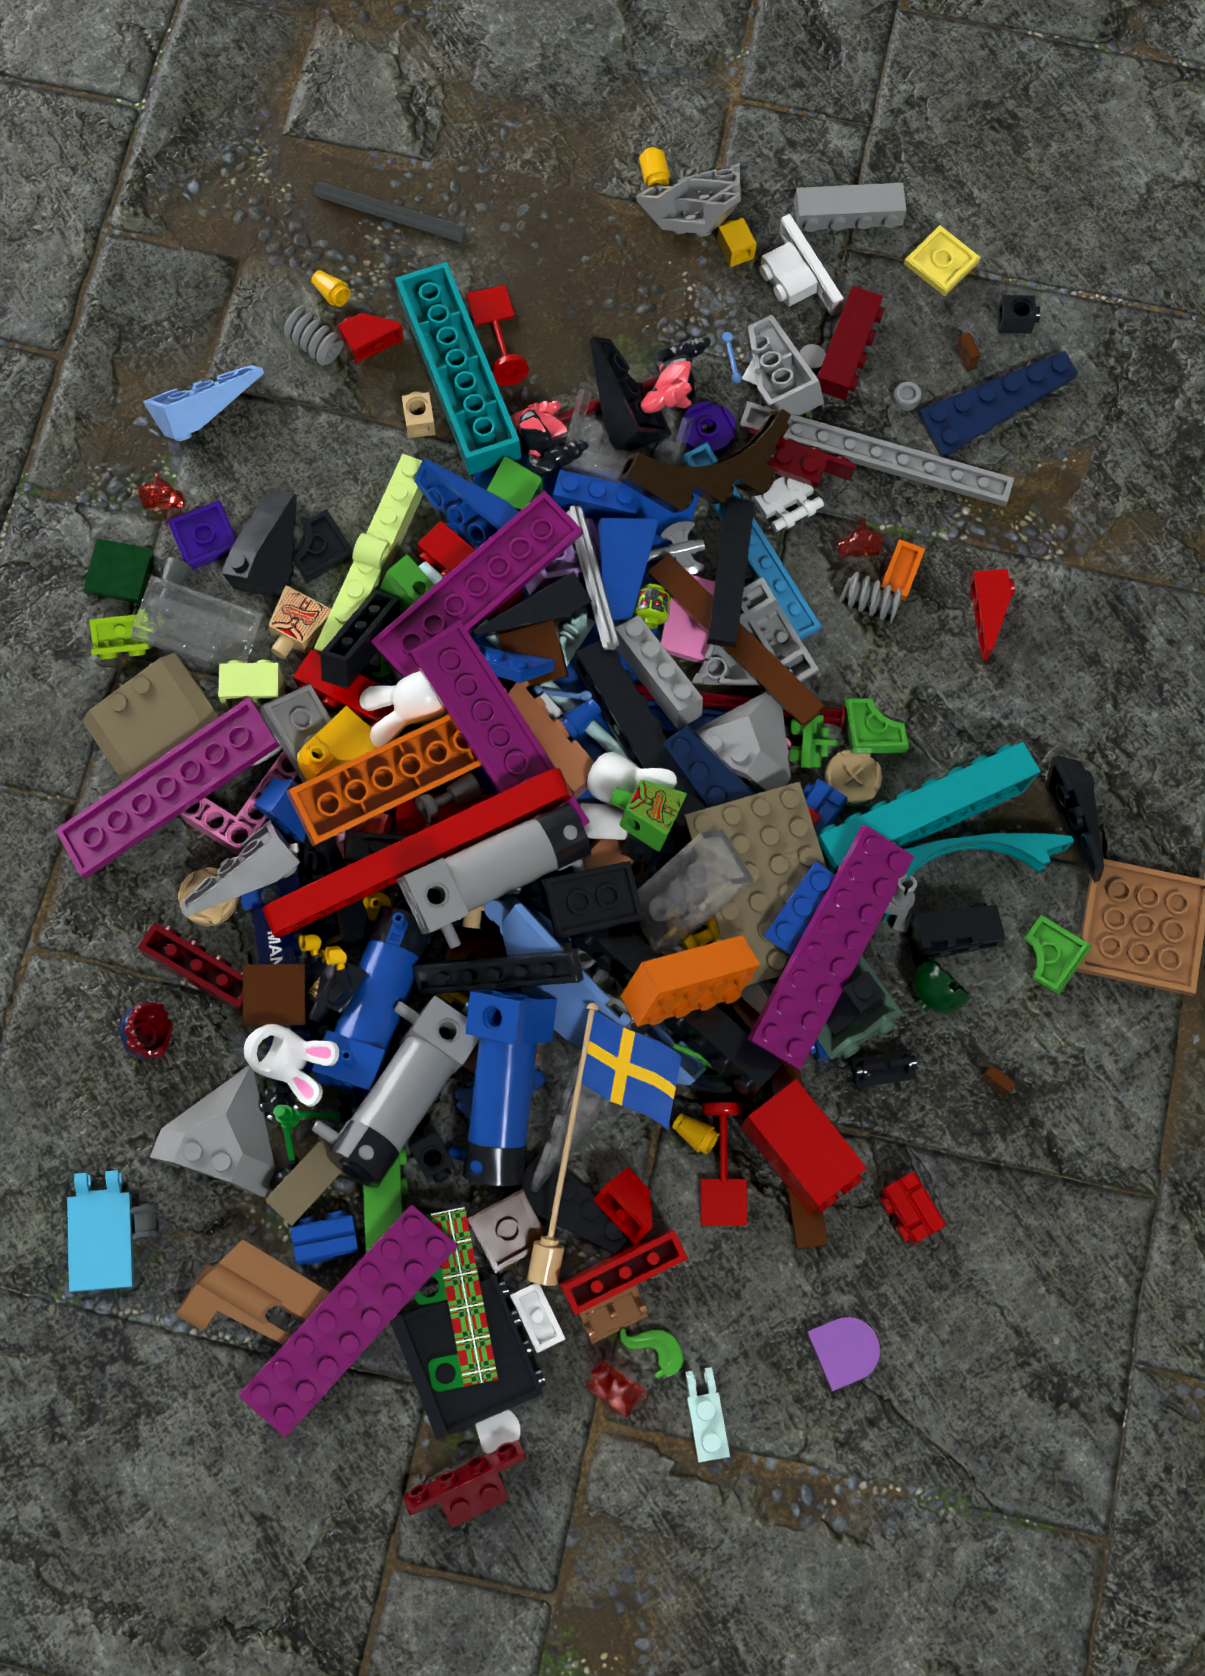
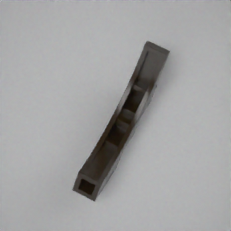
[617,409,791,513]

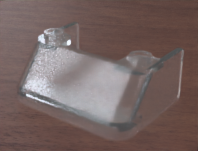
[563,387,693,496]

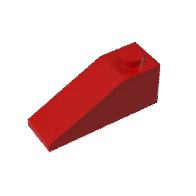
[969,569,1015,661]

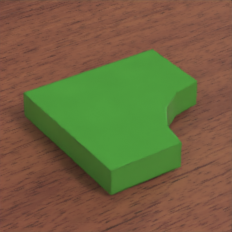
[842,698,909,753]
[1024,915,1092,996]

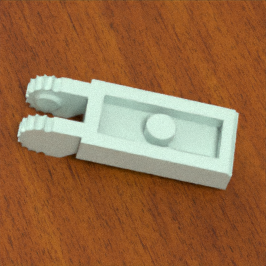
[685,1367,730,1463]

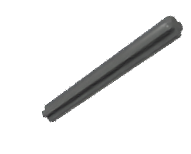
[313,181,466,242]

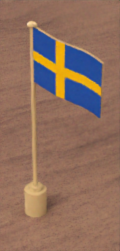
[527,1003,681,1286]

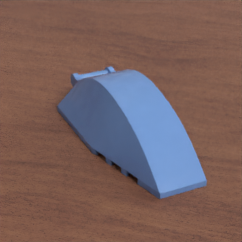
[484,894,707,1085]

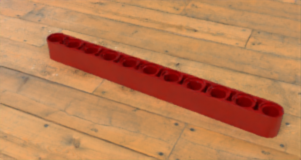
[262,768,573,938]

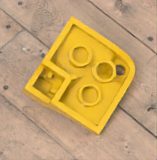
[297,705,378,781]

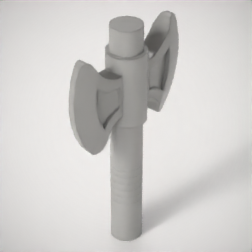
[648,521,705,575]

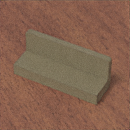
[265,1138,342,1226]

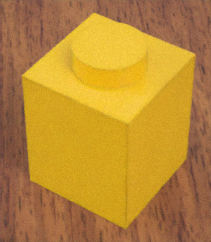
[717,218,757,267]

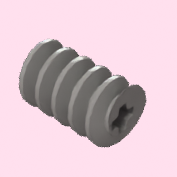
[284,306,344,366]
[839,572,902,624]

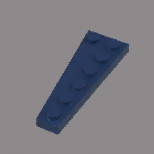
[918,351,1078,458]
[663,725,756,808]

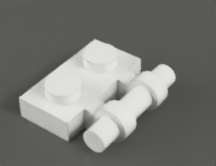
[751,476,824,532]

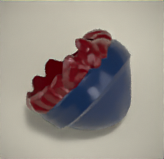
[120,1002,173,1059]

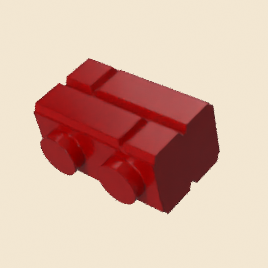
[879,1171,947,1247]

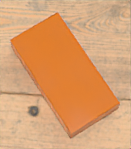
[880,539,925,601]

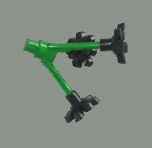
[259,1084,364,1185]

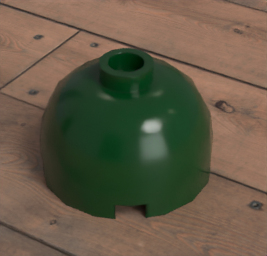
[912,955,972,1015]

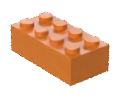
[620,935,760,1027]

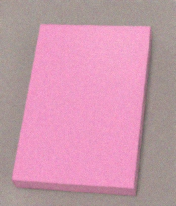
[659,575,715,664]

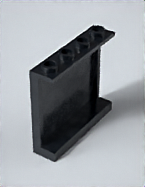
[390,1274,547,1440]

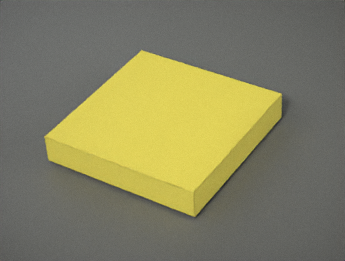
[904,225,981,297]

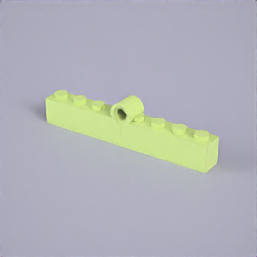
[314,454,423,653]

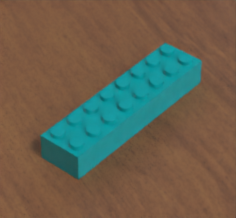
[395,262,521,475]
[818,742,1041,874]

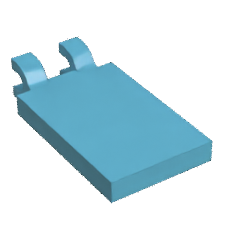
[67,1170,134,1293]

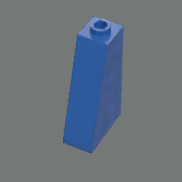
[597,518,658,627]

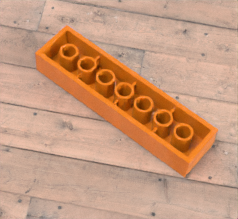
[286,688,507,847]

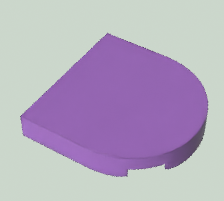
[806,1317,880,1392]

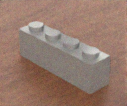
[794,183,907,232]
[615,615,703,730]

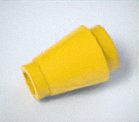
[311,270,351,307]
[672,1113,719,1154]

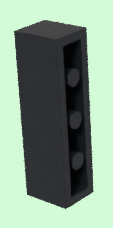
[320,589,400,689]

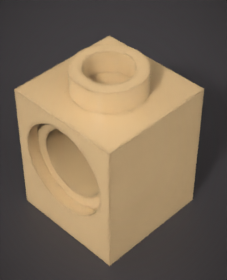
[402,392,436,439]

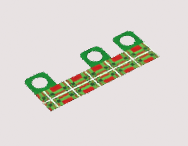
[415,1207,498,1392]

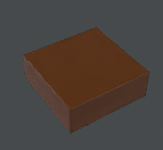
[956,332,980,372]
[980,1065,1016,1098]

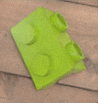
[89,613,153,660]

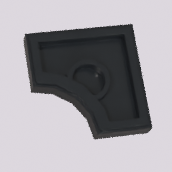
[292,509,353,584]

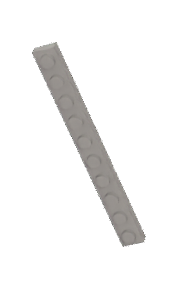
[739,401,1014,507]

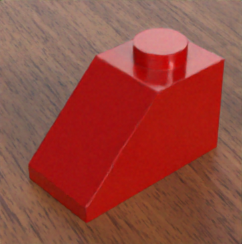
[338,313,404,364]
[593,1167,653,1246]

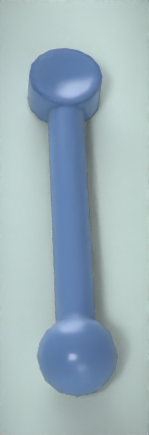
[722,332,742,383]
[532,685,592,703]

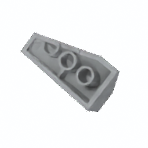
[180,820,300,917]

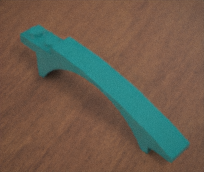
[881,833,1074,923]

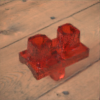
[586,1361,649,1418]

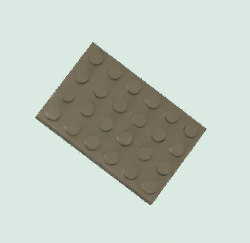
[684,782,827,987]

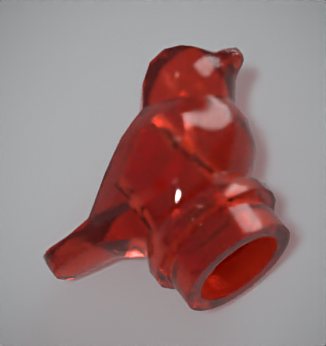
[137,471,185,509]
[837,518,883,558]

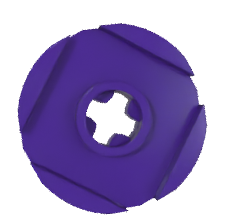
[680,401,736,455]

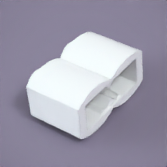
[759,242,818,307]

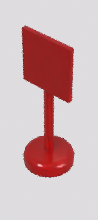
[466,285,529,386]
[701,1103,747,1226]

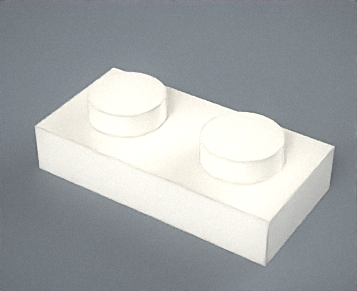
[510,1283,565,1354]

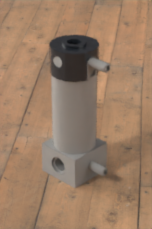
[396,801,591,949]
[312,996,479,1188]

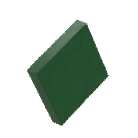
[83,539,154,604]

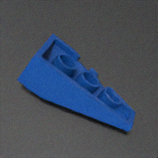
[414,459,519,550]

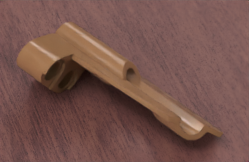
[176,1239,330,1344]

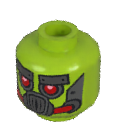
[632,584,671,629]

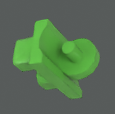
[789,715,837,768]

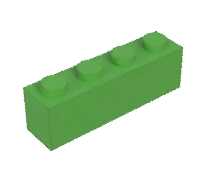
[363,1146,409,1252]

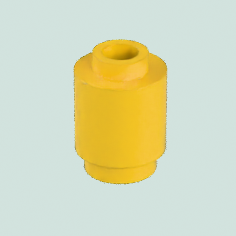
[639,147,670,188]

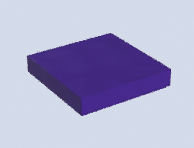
[167,500,237,570]

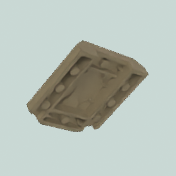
[82,653,220,783]

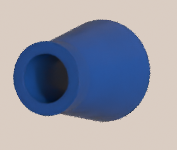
[560,698,602,740]

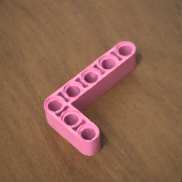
[181,750,302,855]

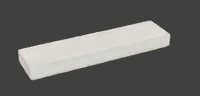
[779,214,844,316]

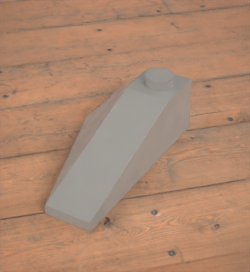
[748,315,824,416]

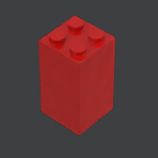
[740,1079,867,1215]

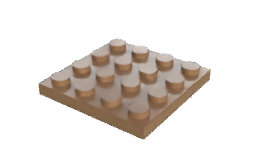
[1076,859,1205,996]

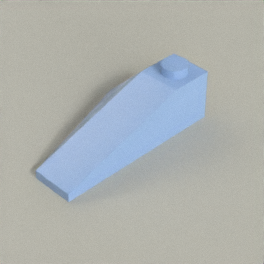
[143,365,264,441]

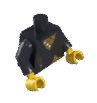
[298,934,367,1024]

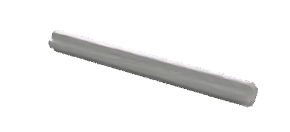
[567,505,619,650]

